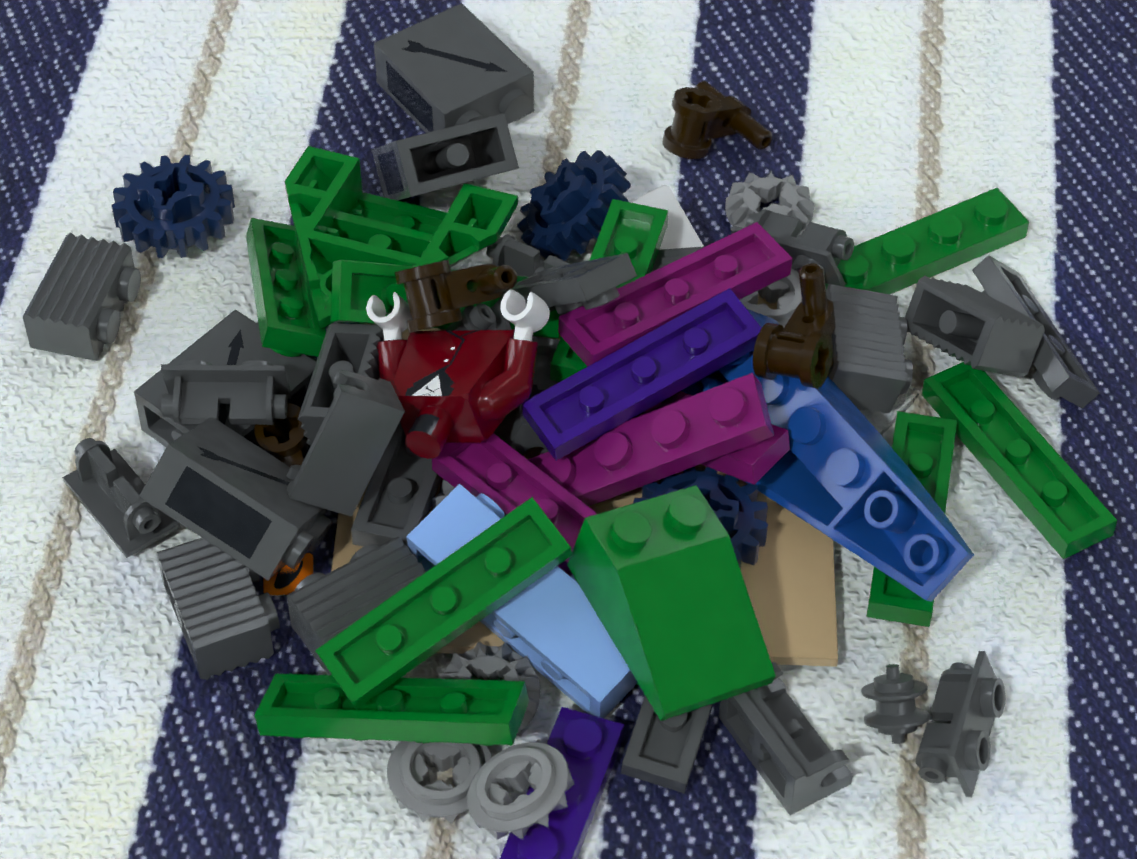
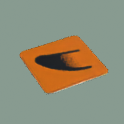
[263,553,313,596]

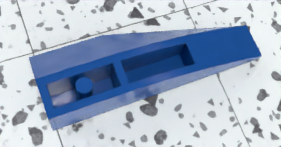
[681,308,974,602]

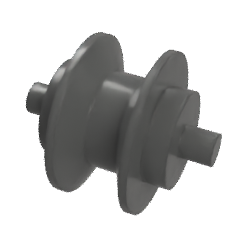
[861,664,930,744]

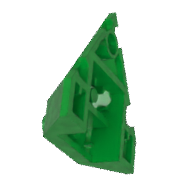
[284,146,518,329]

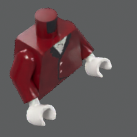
[366,290,550,459]

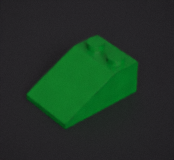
[567,485,776,721]

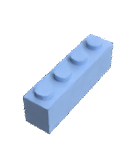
[406,484,638,719]

